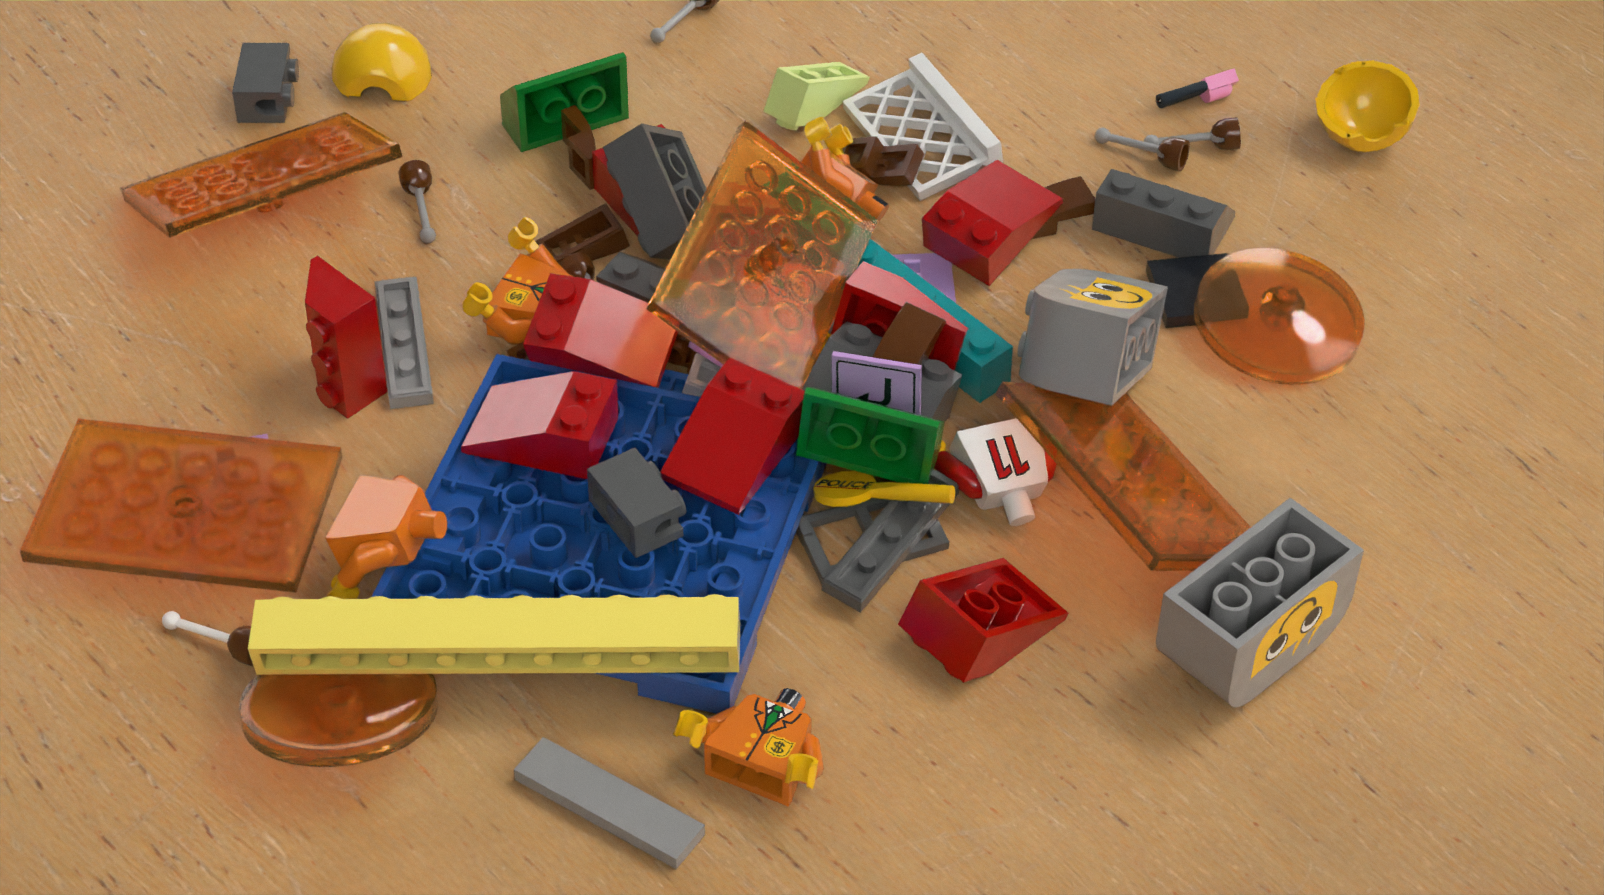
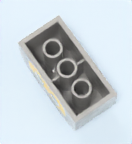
[1018,269,1168,405]
[1156,498,1364,707]

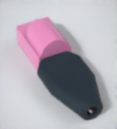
[1156,69,1239,108]

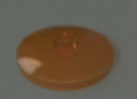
[1194,248,1365,385]
[239,674,438,767]

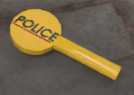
[813,471,955,507]

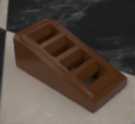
[535,203,630,264]

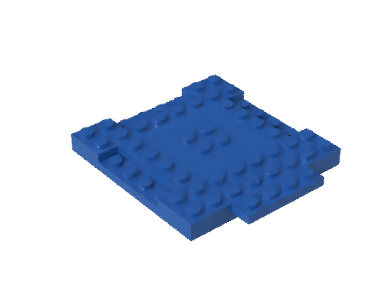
[371,354,827,714]

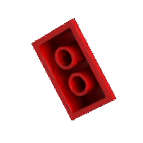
[305,255,387,419]

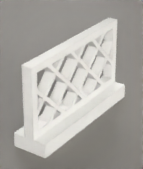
[842,53,1003,201]

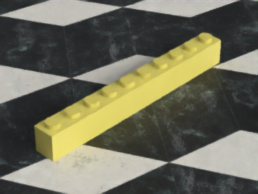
[248,594,740,675]

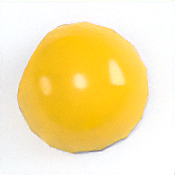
[331,23,432,101]
[1315,60,1420,153]

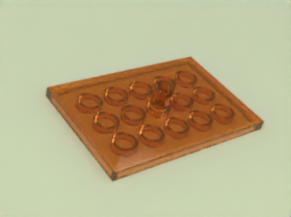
[121,112,402,238]
[646,120,878,389]
[995,382,1251,571]
[20,418,343,593]

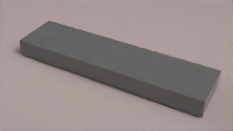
[822,469,959,613]

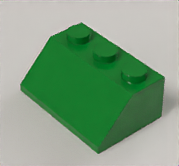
[500,52,629,152]
[796,387,945,484]

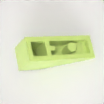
[763,62,870,130]

